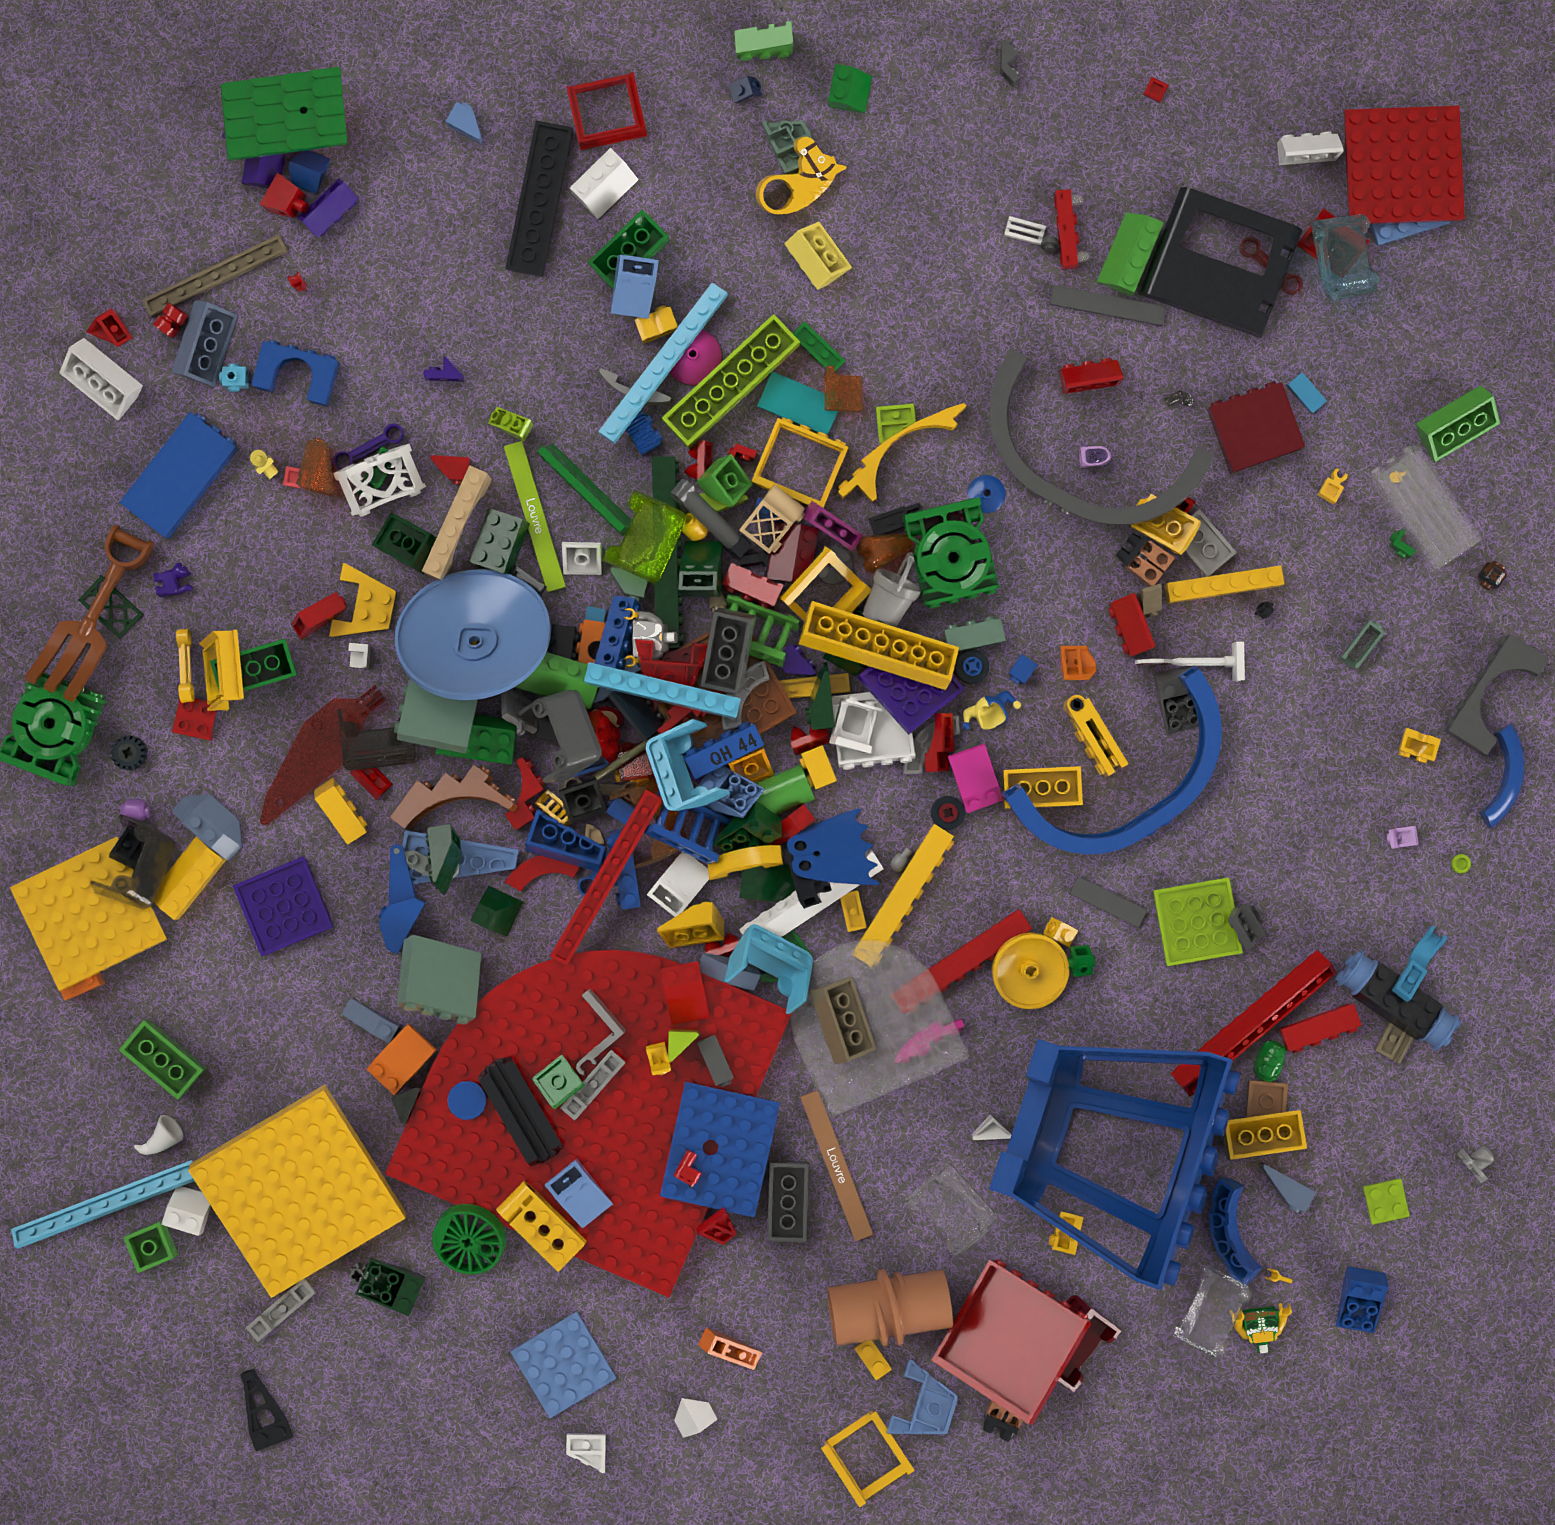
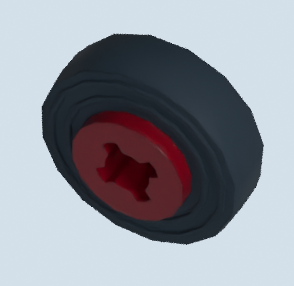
[931,796,965,830]

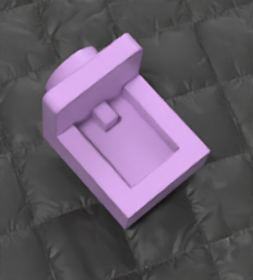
[1387,826,1419,849]

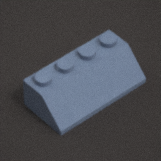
[171,300,238,387]

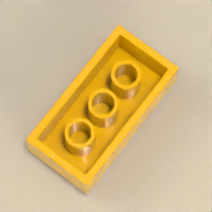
[1002,766,1083,809]

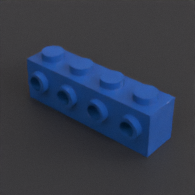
[594,595,641,670]
[607,829,641,910]

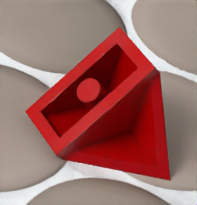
[86,308,133,348]

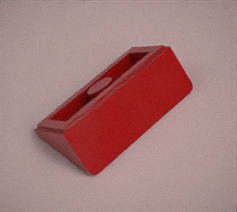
[350,757,393,800]

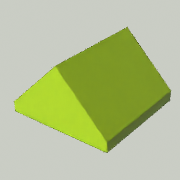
[668,1029,700,1062]

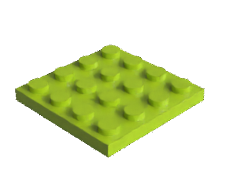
[1153,877,1243,966]

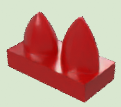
[684,440,713,479]
[790,726,830,756]
[705,933,739,957]

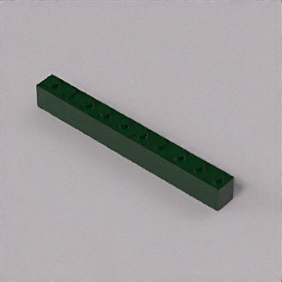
[652,456,683,649]

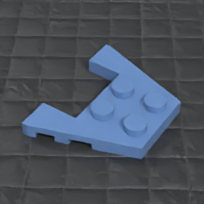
[886,1359,958,1435]

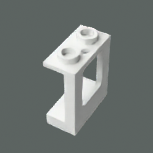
[829,696,882,754]

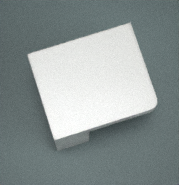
[348,643,371,669]

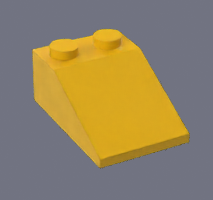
[657,902,724,949]

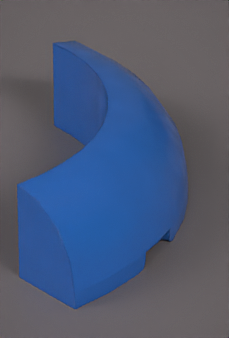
[1479,723,1524,829]
[1209,1177,1262,1287]

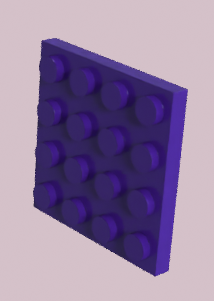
[858,667,965,735]
[233,856,334,957]

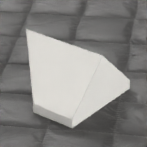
[972,1115,1012,1140]
[674,1398,717,1438]

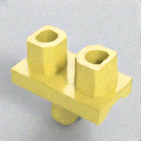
[250,449,278,479]

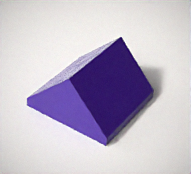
[241,153,286,188]

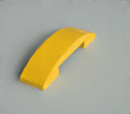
[708,845,783,880]

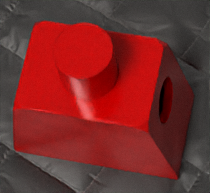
[260,173,309,218]

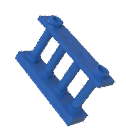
[644,791,731,864]

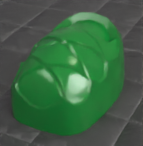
[1253,1040,1286,1082]

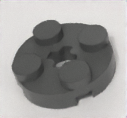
[815,546,852,585]

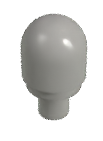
[890,847,913,872]

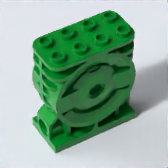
[901,497,1000,609]
[0,672,107,787]

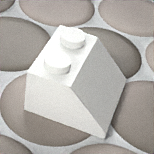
[161,1186,211,1236]

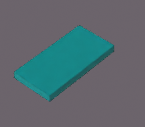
[757,371,842,435]

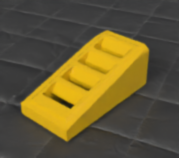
[535,789,571,827]

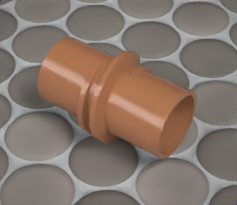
[827,1268,953,1346]

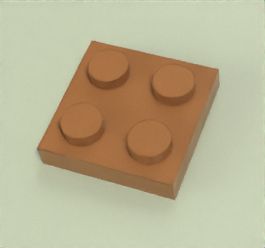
[1245,1080,1288,1118]

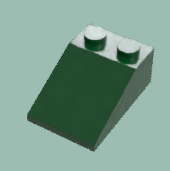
[372,512,437,575]
[805,662,835,730]
[739,864,796,902]

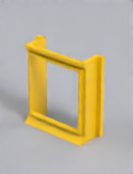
[779,546,871,621]
[199,630,244,711]
[821,1410,915,1507]

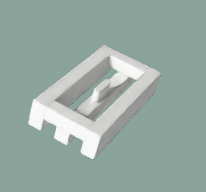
[1004,216,1046,246]

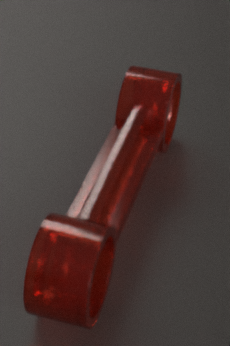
[1239,237,1303,295]

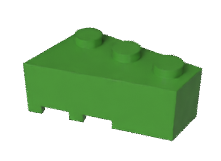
[734,21,793,61]

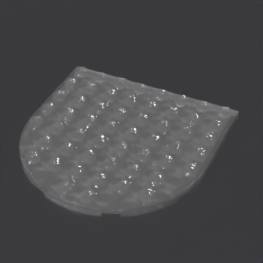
[791,940,970,1118]

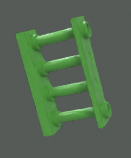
[727,594,800,667]

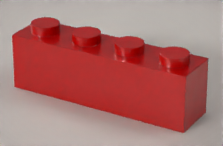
[1278,1003,1362,1053]

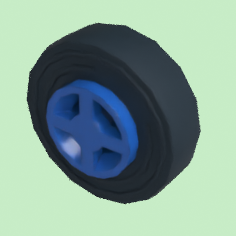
[955,650,989,684]

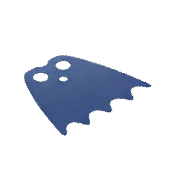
[787,809,880,885]

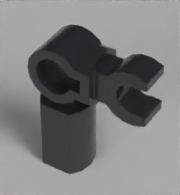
[739,550,770,577]

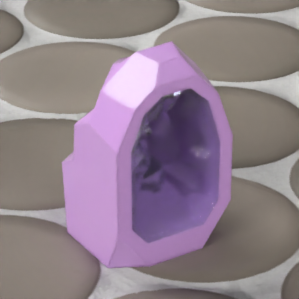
[1079,446,1111,468]

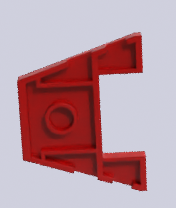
[635,638,708,687]

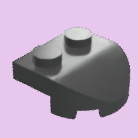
[1228,902,1265,950]

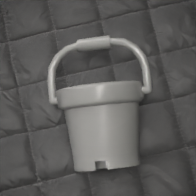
[862,552,921,627]

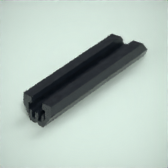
[478,1057,563,1166]

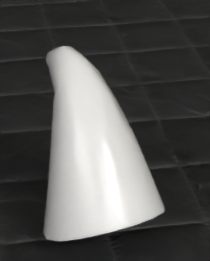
[134,1115,183,1155]

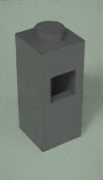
[697,1034,734,1087]

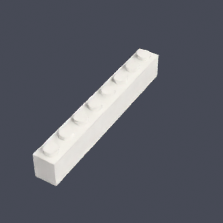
[739,849,884,937]

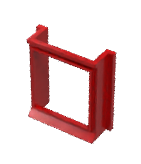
[566,72,647,150]

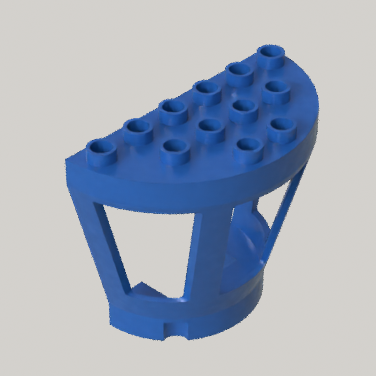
[989,1039,1241,1290]

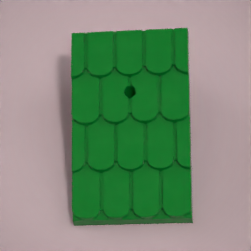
[220,67,347,161]

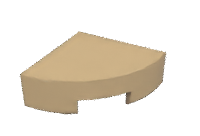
[585,824,604,844]

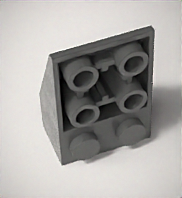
[1153,666,1198,734]

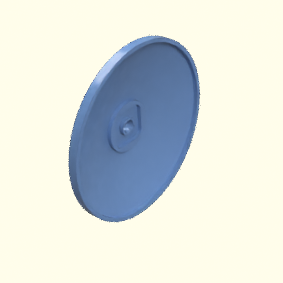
[395,569,551,700]

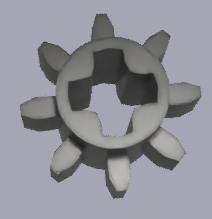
[348,1262,368,1286]

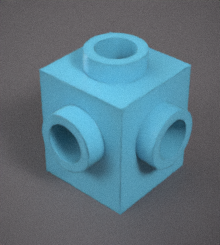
[219,363,249,392]

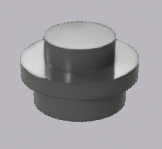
[1041,236,1060,253]

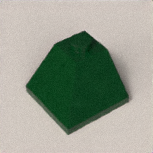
[470,886,523,936]

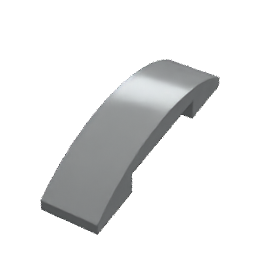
[599,368,672,405]
[560,1050,626,1121]
[245,1278,316,1342]

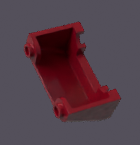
[1058,1295,1121,1392]

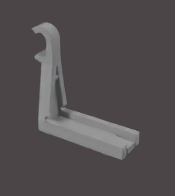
[576,988,627,1075]

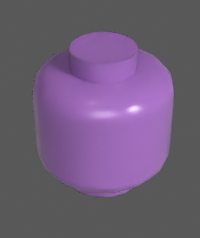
[120,799,150,824]

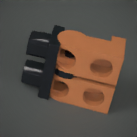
[1116,533,1175,587]
[983,1400,1023,1442]

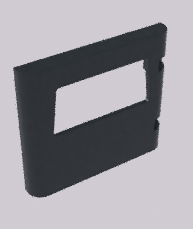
[1139,187,1303,338]

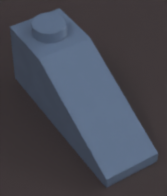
[342,998,401,1043]
[1260,1163,1316,1213]

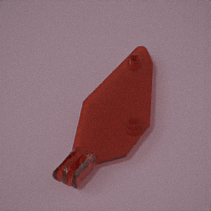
[260,685,387,825]

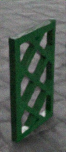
[78,575,144,639]

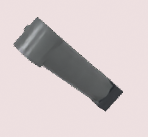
[670,479,752,558]

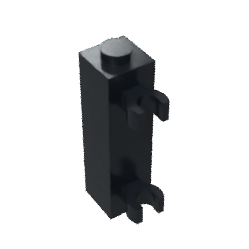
[783,841,832,909]

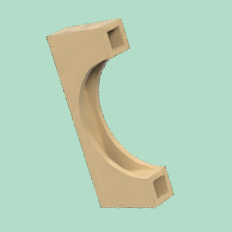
[422,465,492,581]

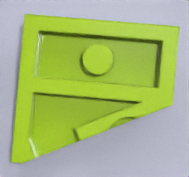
[876,404,916,445]

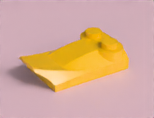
[1131,494,1201,555]

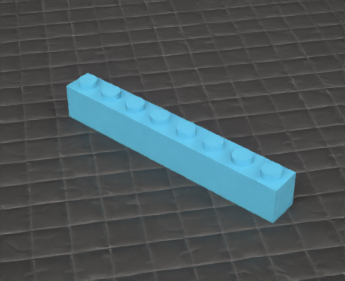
[584,662,741,719]

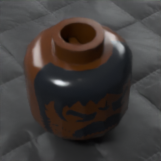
[1477,561,1507,590]

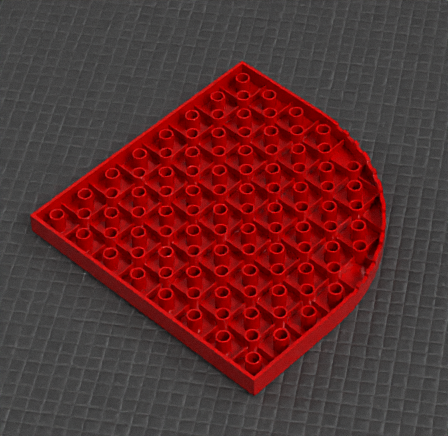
[385,949,792,1298]

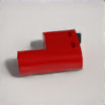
[673,1149,702,1188]

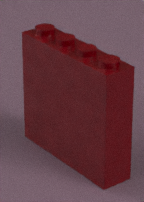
[1207,381,1305,474]

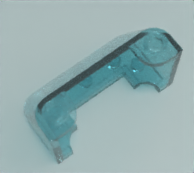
[1311,214,1379,302]

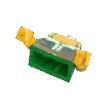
[1230,1303,1292,1353]

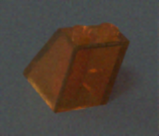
[296,438,340,498]

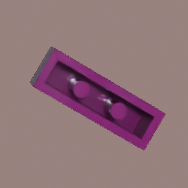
[803,501,863,551]

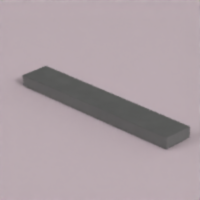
[1050,285,1166,326]

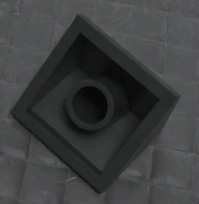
[558,778,607,823]
[391,1084,423,1125]

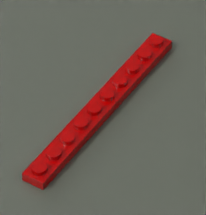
[550,789,662,966]

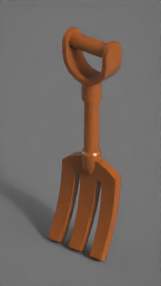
[25,524,154,702]

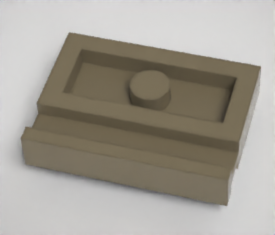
[1374,1022,1413,1064]

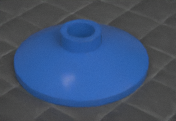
[967,475,1005,513]

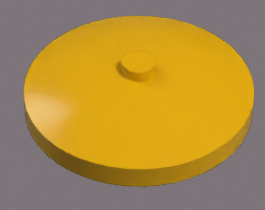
[992,933,1069,1009]

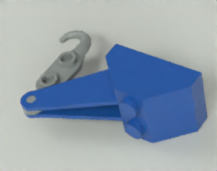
[378,844,460,954]

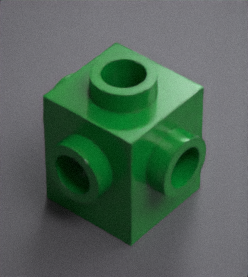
[1067,945,1096,977]

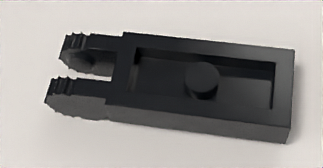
[868,503,921,537]

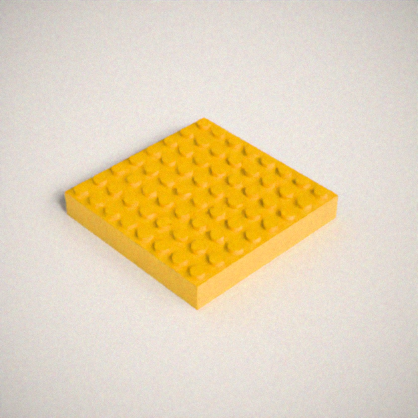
[188,1084,406,1298]

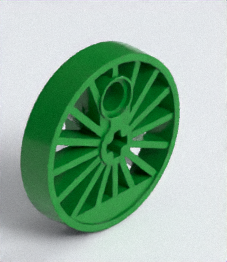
[432,1204,506,1274]

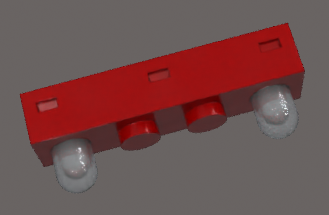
[1054,189,1090,270]

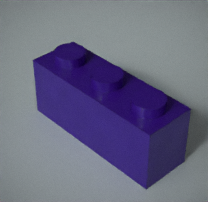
[298,178,359,238]

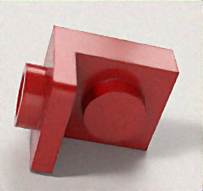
[728,443,757,462]

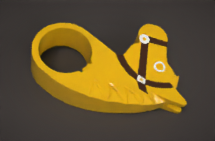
[756,136,847,214]

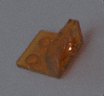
[823,366,863,412]

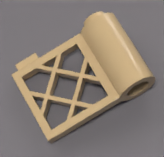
[739,484,805,554]

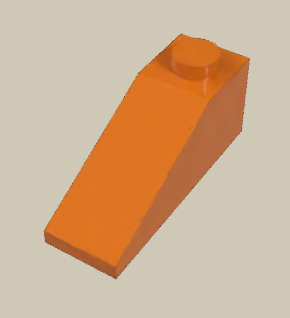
[698,1327,762,1370]

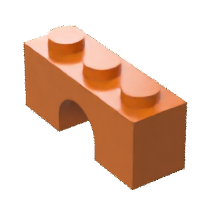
[576,619,606,664]

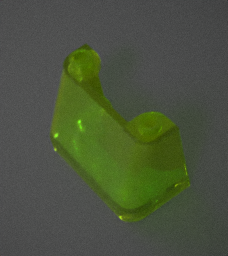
[603,490,686,583]

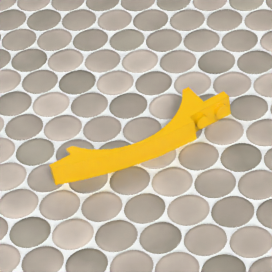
[838,403,966,503]

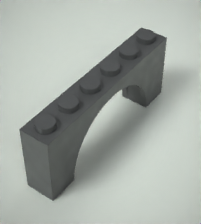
[1444,634,1549,756]

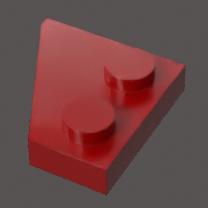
[696,1207,737,1245]

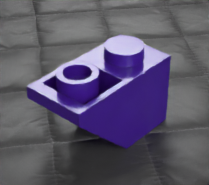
[779,644,816,676]

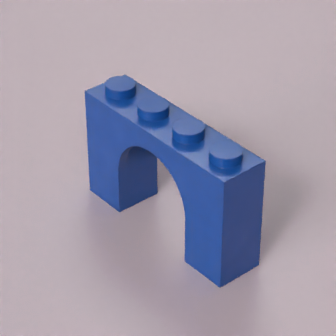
[251,340,340,407]

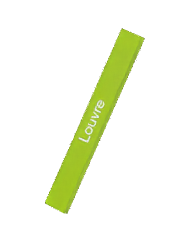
[504,441,566,592]

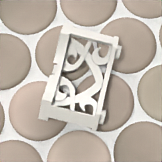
[333,444,426,517]

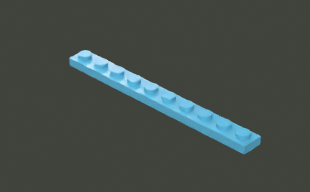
[598,283,728,444]
[11,1160,195,1249]

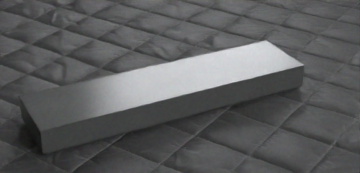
[1069,876,1147,927]

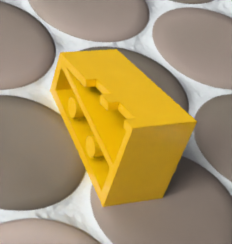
[314,777,368,845]

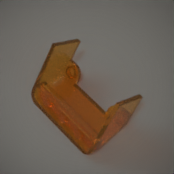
[609,777,687,869]

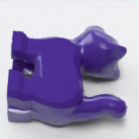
[153,562,193,597]

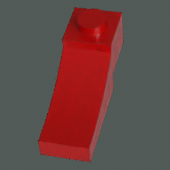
[924,713,955,772]

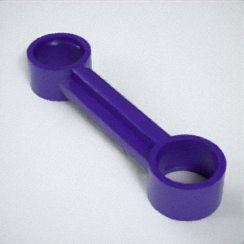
[333,424,404,470]

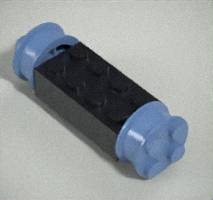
[1335,950,1461,1051]

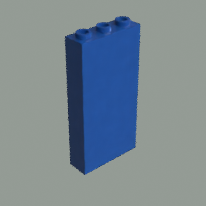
[119,412,239,539]

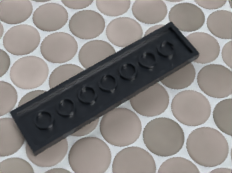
[505,120,574,277]

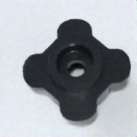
[1254,601,1274,619]

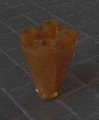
[856,534,913,573]

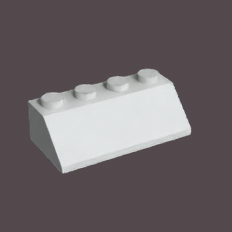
[59,338,143,420]

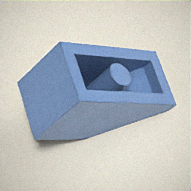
[446,102,483,144]

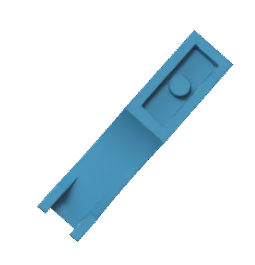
[1392,925,1448,1002]

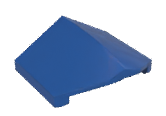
[288,150,331,194]

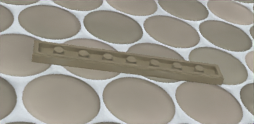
[142,234,288,318]

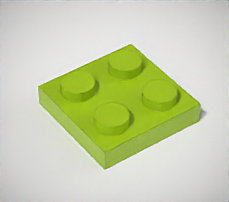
[1362,1178,1410,1225]

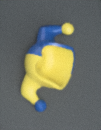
[962,690,1021,730]

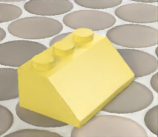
[784,222,852,290]

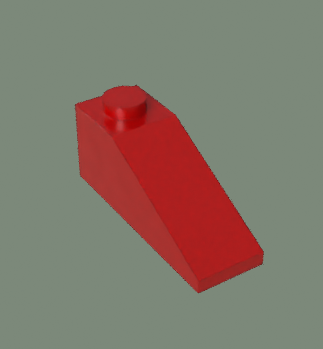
[768,804,815,846]

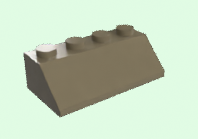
[809,976,877,1064]

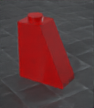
[291,592,347,640]

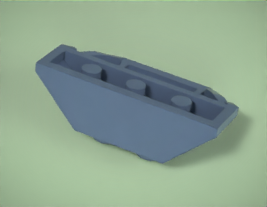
[172,794,242,861]

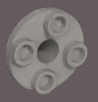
[1457,1146,1495,1183]

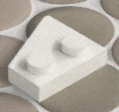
[566,1433,606,1473]

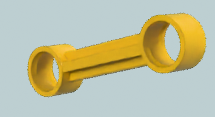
[176,628,195,703]

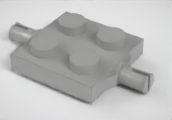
[501,686,538,735]

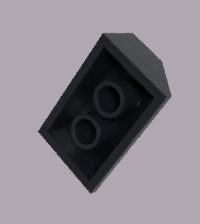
[608,691,665,741]

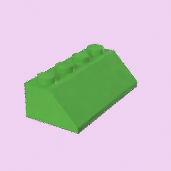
[1097,212,1164,297]
[1416,385,1500,462]
[516,652,598,710]

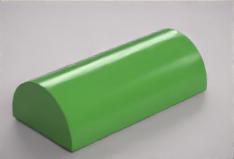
[756,764,815,815]

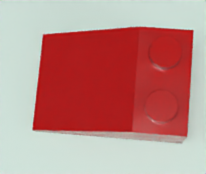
[660,960,710,1025]

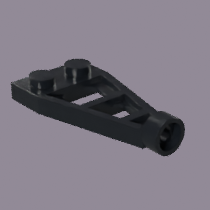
[240,1368,293,1451]

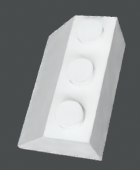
[1277,132,1343,165]
[570,148,638,219]

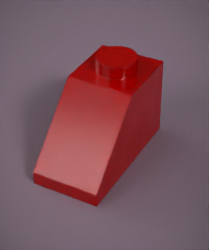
[431,455,471,486]

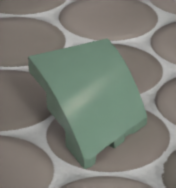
[762,121,811,174]

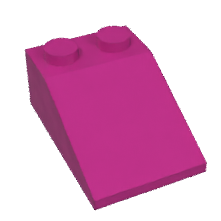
[948,743,1003,813]

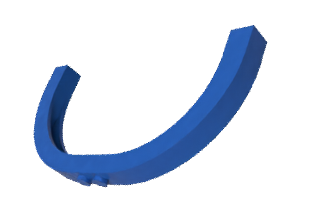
[1002,666,1222,854]

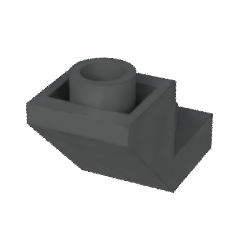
[1000,40,1020,87]

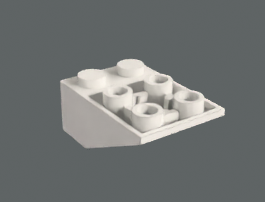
[647,852,709,917]

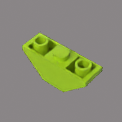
[488,407,533,442]

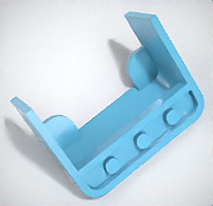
[646,719,730,811]
[725,924,813,1014]

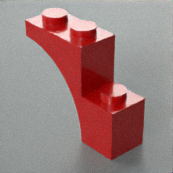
[505,757,545,831]

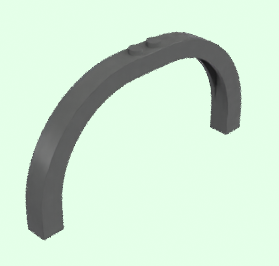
[989,348,1215,525]

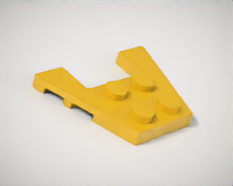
[329,563,397,637]

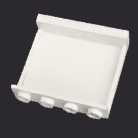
[832,692,916,770]

